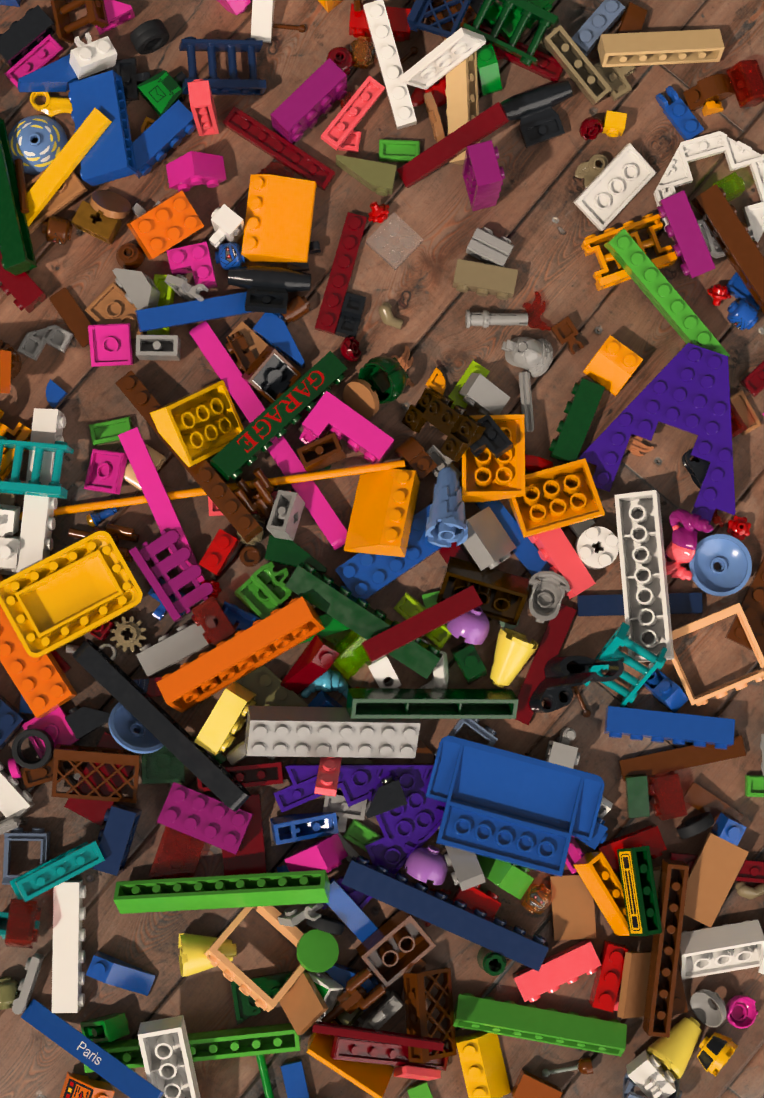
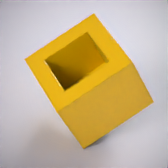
[602,110,627,137]

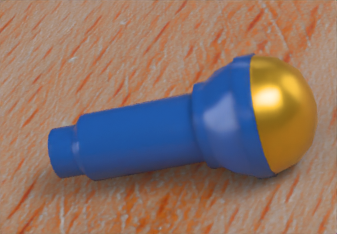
[86,507,118,527]

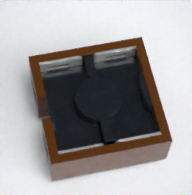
[242,346,301,404]

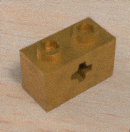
[71,200,122,245]

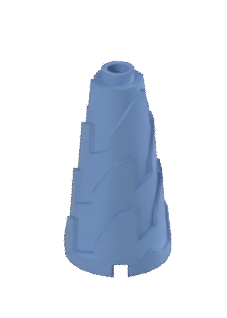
[425,467,468,548]

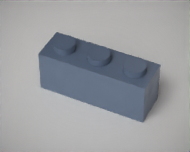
[572,0,625,57]

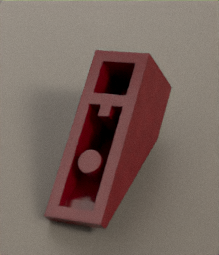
[280,634,340,695]

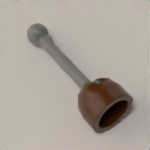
[542,1056,594,1078]

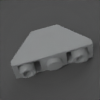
[112,268,160,313]

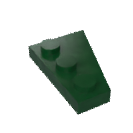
[231,971,294,1025]

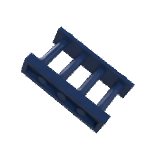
[179,37,267,95]

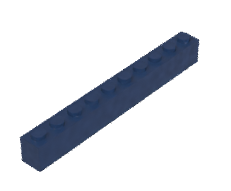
[341,856,549,971]

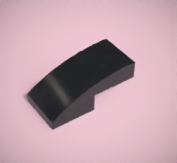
[336,292,366,339]

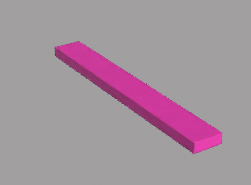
[118,427,205,588]

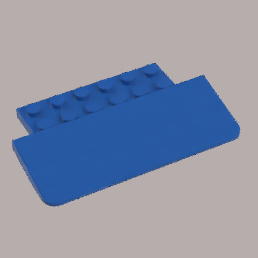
[425,736,605,877]

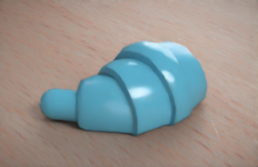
[301,668,349,699]

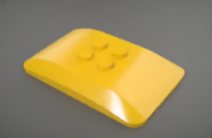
[0,531,143,658]

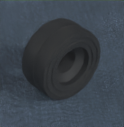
[130,19,170,55]

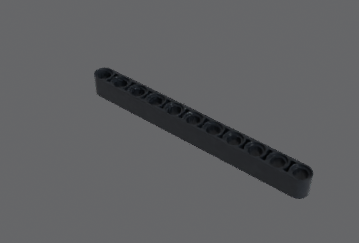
[72,639,251,812]

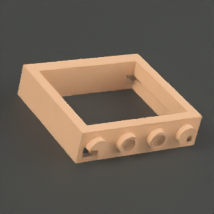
[672,602,764,707]
[204,906,305,1012]

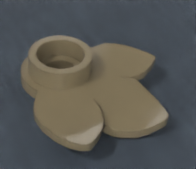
[575,154,609,188]

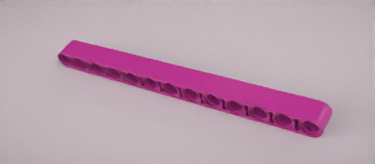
[188,321,347,551]

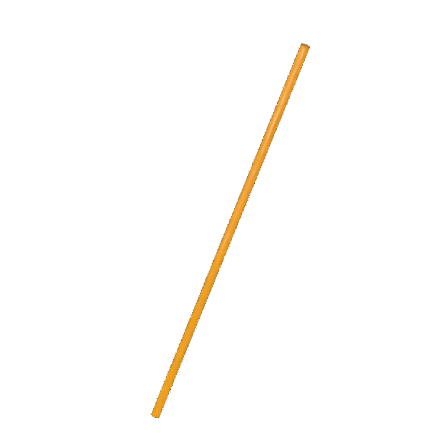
[19,460,406,520]

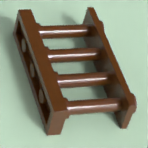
[50,0,109,44]

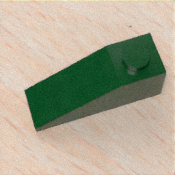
[264,535,327,574]

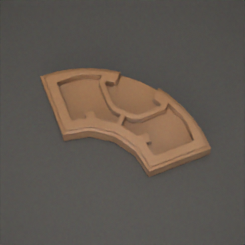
[424,92,445,143]

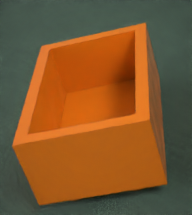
[127,190,204,259]

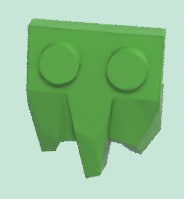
[234,561,292,619]

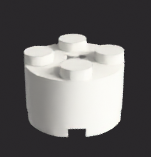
[574,526,619,570]

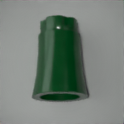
[477,947,507,976]

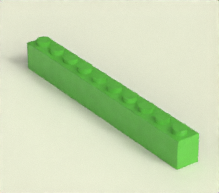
[113,870,330,914]
[84,1023,301,1073]

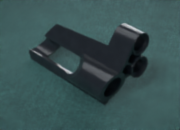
[529,655,624,713]

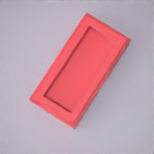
[394,1065,441,1081]

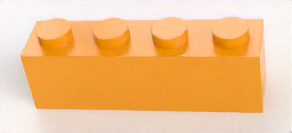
[573,851,629,936]

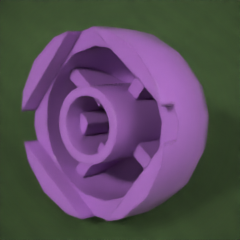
[447,607,490,645]
[404,845,448,885]

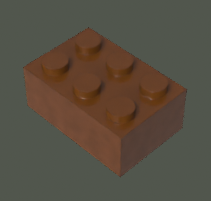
[356,910,436,988]

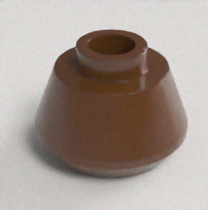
[116,242,144,270]

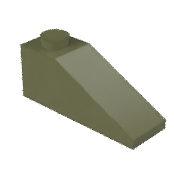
[336,154,397,196]

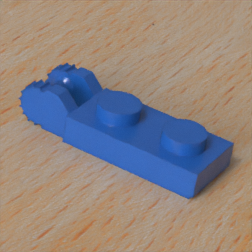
[655,86,704,141]

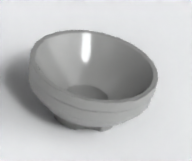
[690,989,726,1028]

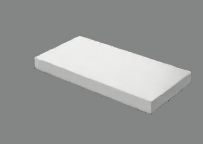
[400,27,487,90]
[573,143,657,231]

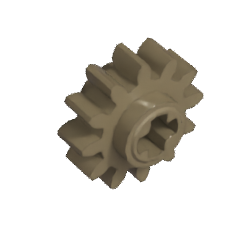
[110,616,147,653]

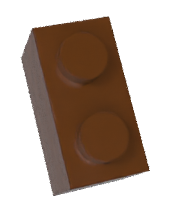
[297,432,347,473]

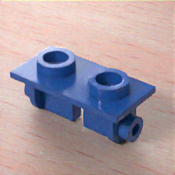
[217,601,260,631]

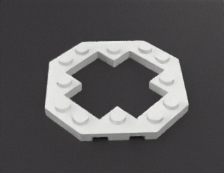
[653,131,764,259]

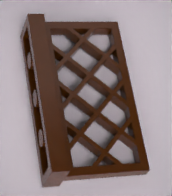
[51,744,141,803]
[403,967,457,1063]

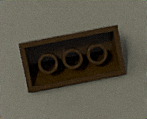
[436,556,530,625]

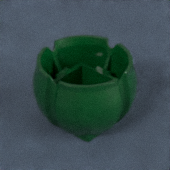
[358,356,409,404]

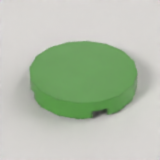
[296,929,339,973]

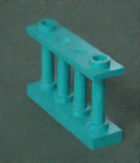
[0,436,74,499]
[584,622,667,707]
[9,841,105,902]

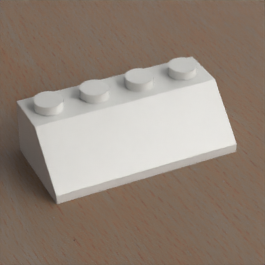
[678,920,764,980]

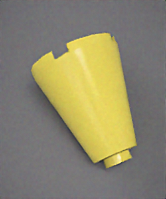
[490,627,539,688]
[178,933,237,977]
[646,1017,702,1079]

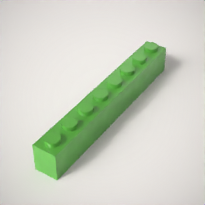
[604,229,730,357]
[453,993,627,1057]

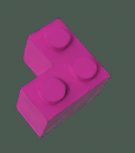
[166,151,227,192]
[166,242,218,289]
[284,833,348,873]

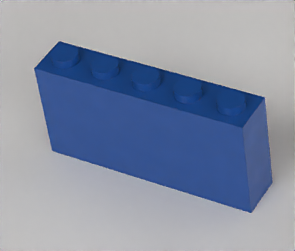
[68,70,137,186]

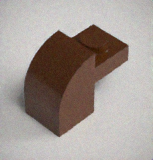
[683,74,735,111]
[394,436,438,480]

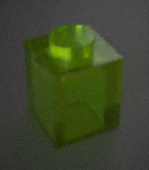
[713,172,745,202]

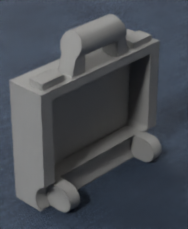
[356,988,403,1030]

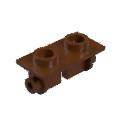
[225,331,256,372]

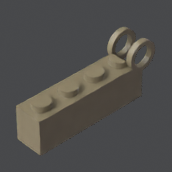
[540,25,612,106]

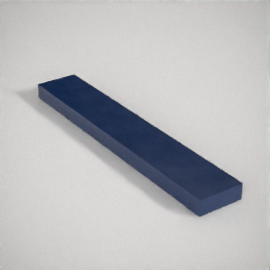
[577,592,703,617]

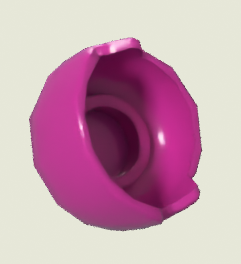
[726,995,758,1029]

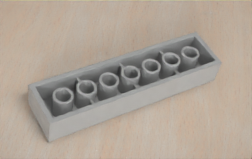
[245,706,421,758]

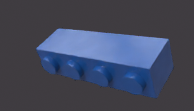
[132,100,196,178]

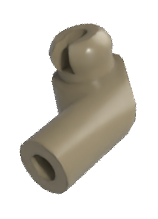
[379,302,404,330]
[735,881,764,900]

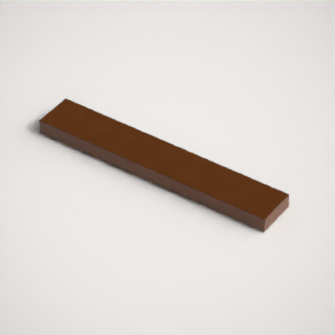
[618,735,746,781]

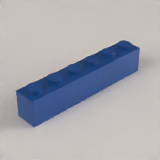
[604,706,735,750]

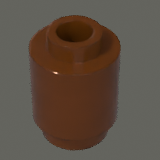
[281,295,310,323]

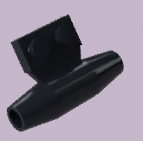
[501,80,573,148]
[228,266,311,314]

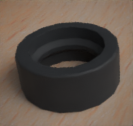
[12,728,55,769]

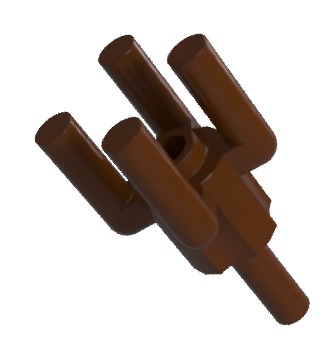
[234,468,275,518]
[68,524,139,562]
[321,965,386,1023]

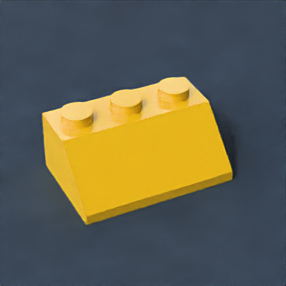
[455,1031,511,1098]

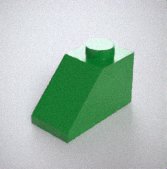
[476,44,502,96]
[80,1012,130,1043]

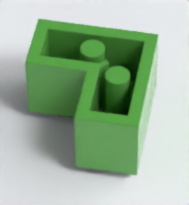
[477,855,534,900]

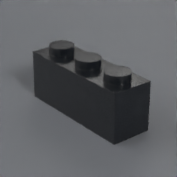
[0,5,56,68]

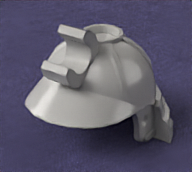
[501,337,553,378]
[529,571,570,623]

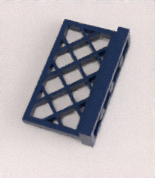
[407,0,471,38]

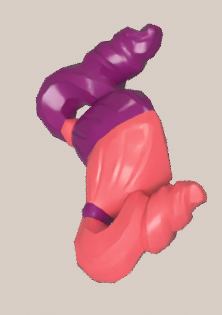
[665,508,714,581]

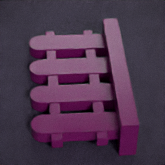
[129,530,213,623]

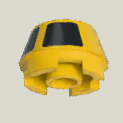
[697,1032,738,1077]

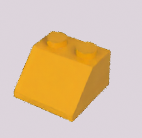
[583,335,643,396]

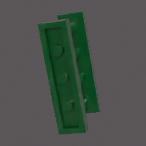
[463,0,559,66]

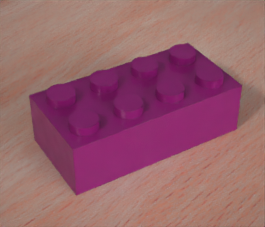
[270,58,347,143]
[462,140,505,211]
[657,190,716,278]
[157,782,253,855]

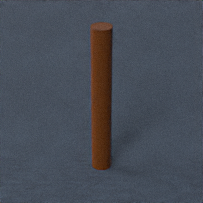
[15,159,29,214]

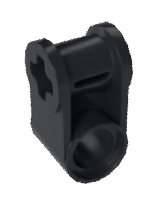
[682,448,710,489]

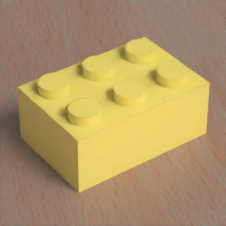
[194,682,256,756]

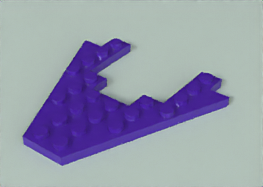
[579,343,736,525]
[273,764,446,909]

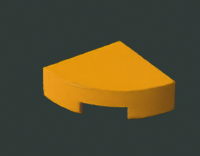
[702,100,724,116]
[425,367,446,396]

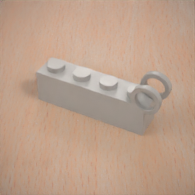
[136,600,224,677]

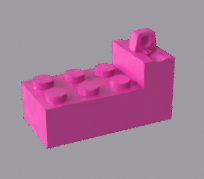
[299,390,394,464]

